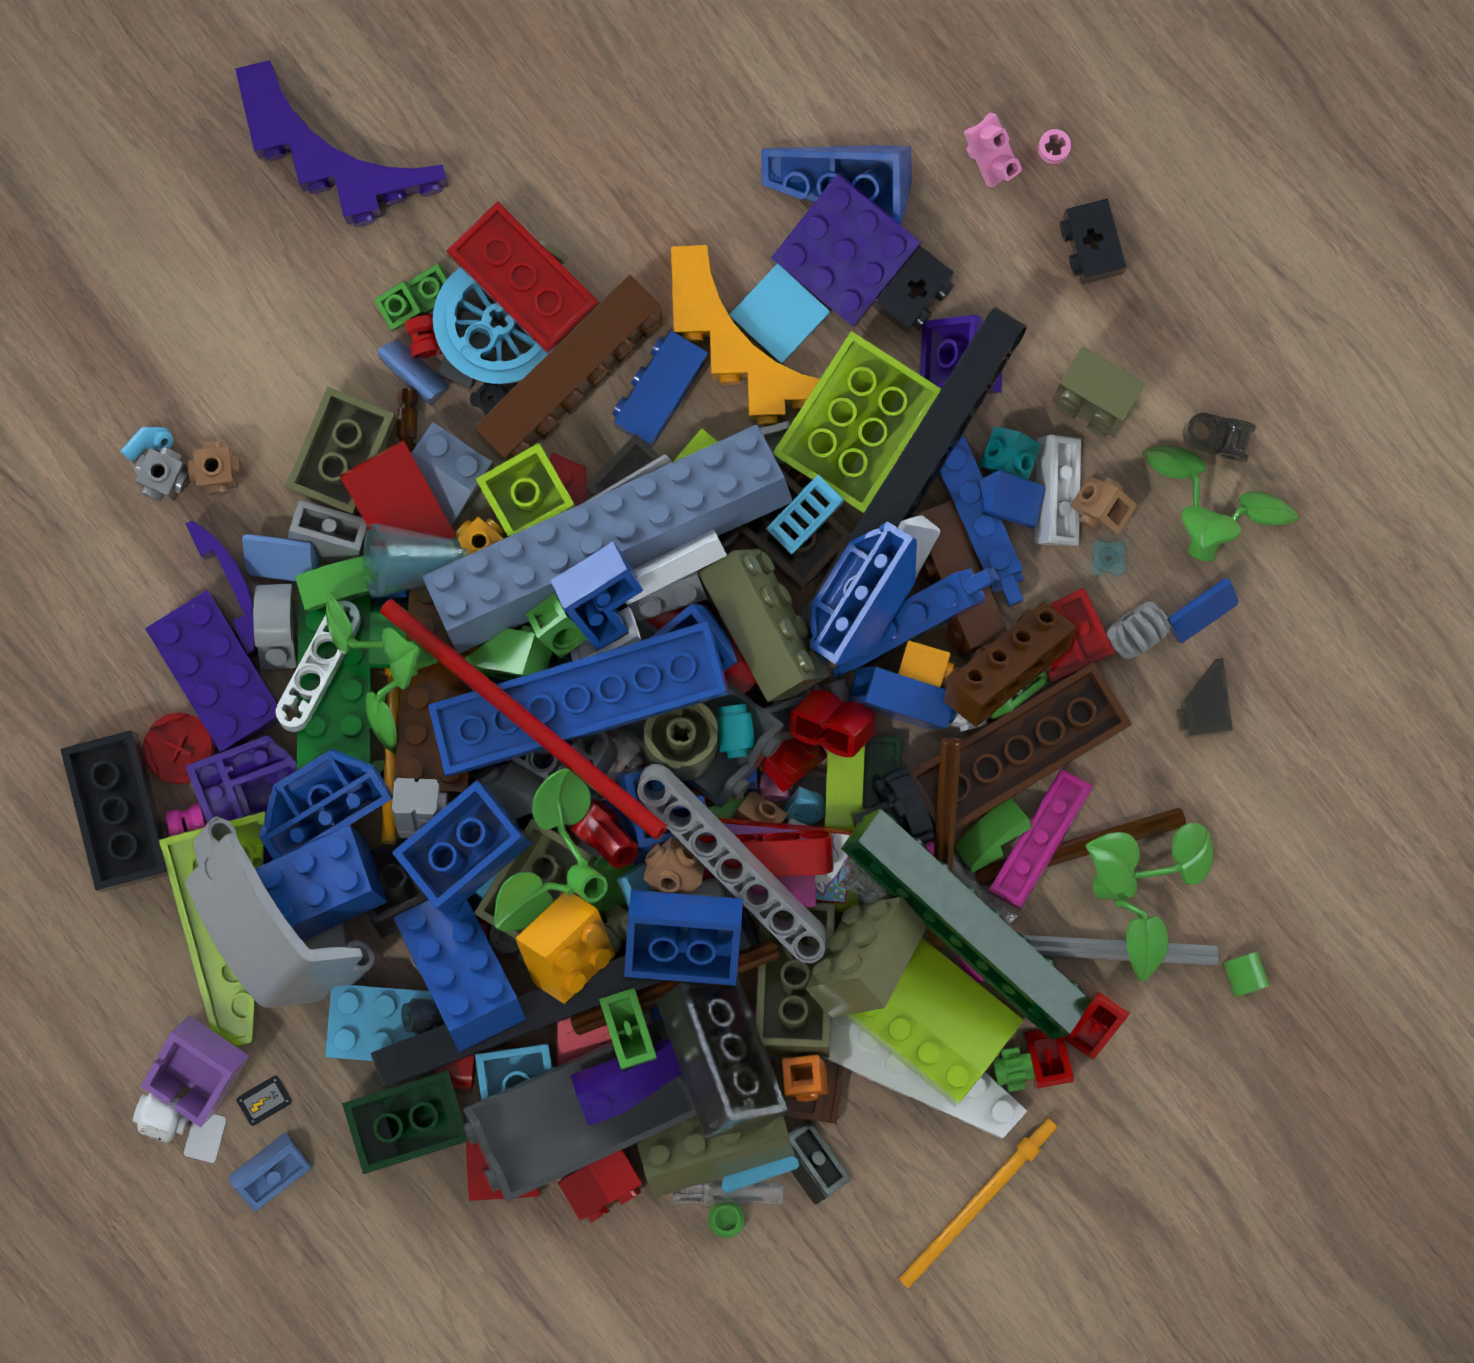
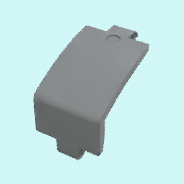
[186,817,375,1008]

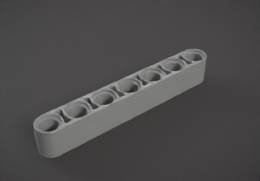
[637,764,826,963]

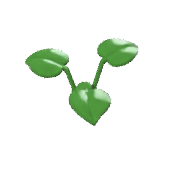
[1142,446,1300,561]
[326,592,438,754]
[494,768,635,931]
[1085,823,1214,981]

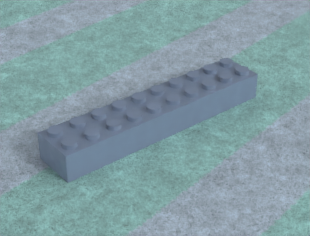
[422,424,793,653]

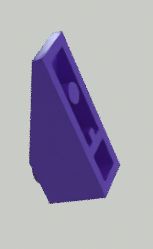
[571,1036,687,1126]

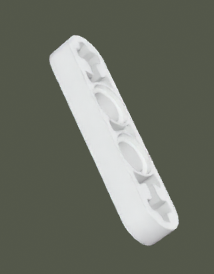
[276,600,361,732]

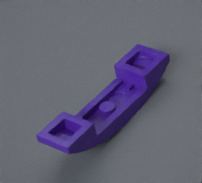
[185,521,258,657]

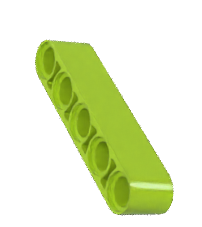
[822,745,865,912]

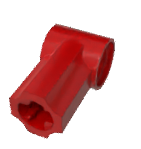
[571,799,638,870]

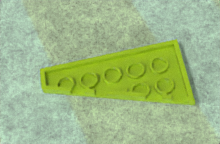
[159,811,266,1046]

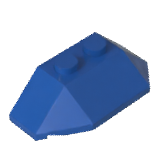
[810,522,917,666]
[259,749,393,860]

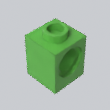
[526,592,587,659]

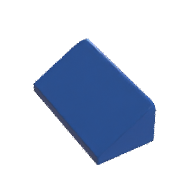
[980,470,1045,529]
[1167,578,1238,643]

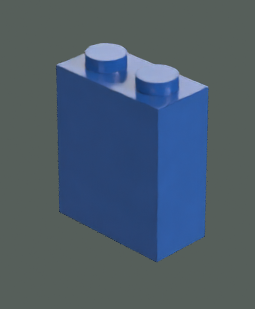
[847,667,957,729]

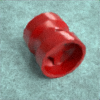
[404,314,442,359]

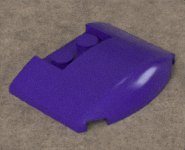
[185,735,297,864]

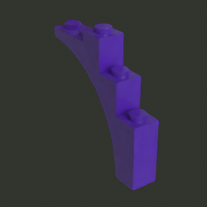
[235,60,448,227]

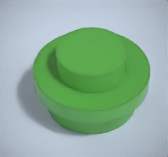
[708,1201,745,1238]

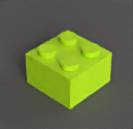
[476,443,576,537]

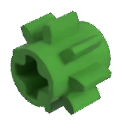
[993,1046,1034,1092]

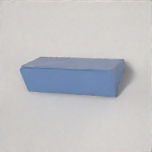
[378,340,449,406]
[242,534,321,581]
[229,1132,313,1212]

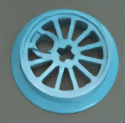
[433,268,548,384]

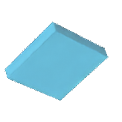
[729,263,830,365]

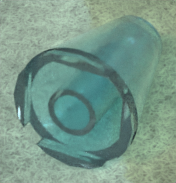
[363,524,468,597]

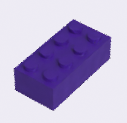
[145,590,279,752]

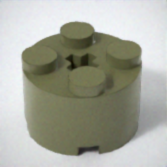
[643,703,718,782]

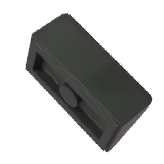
[789,1120,852,1205]

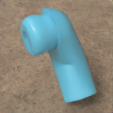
[120,427,173,463]

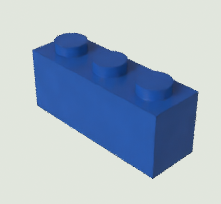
[612,331,708,450]

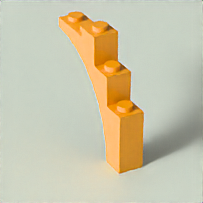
[671,245,820,426]

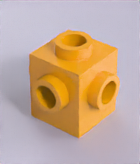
[454,517,505,559]

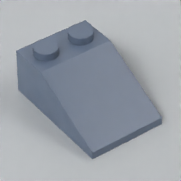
[411,422,495,557]

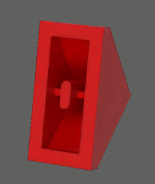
[1064,992,1130,1060]
[1024,1029,1074,1089]

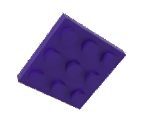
[771,173,922,327]

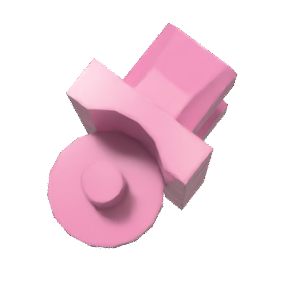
[964,113,1022,188]

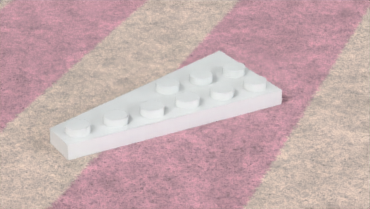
[821,1016,1027,1139]

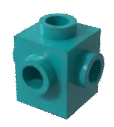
[979,426,1042,480]

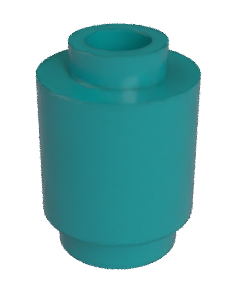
[715,704,756,759]

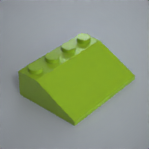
[772,331,941,513]
[844,938,1024,1106]

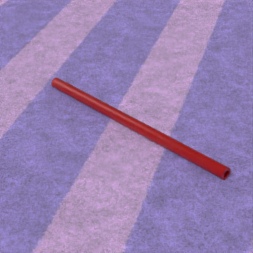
[380,599,668,840]

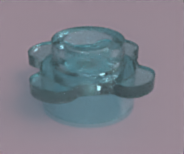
[1090,540,1127,577]

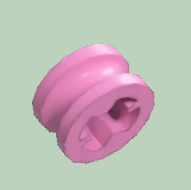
[1038,129,1071,165]

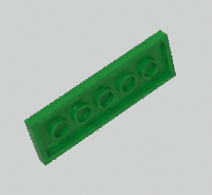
[297,589,372,770]

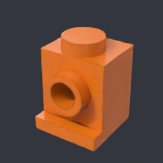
[782,1055,828,1101]

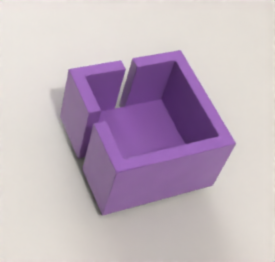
[140,1015,249,1127]

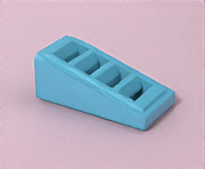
[766,475,844,555]

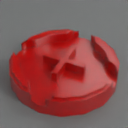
[142,712,216,785]

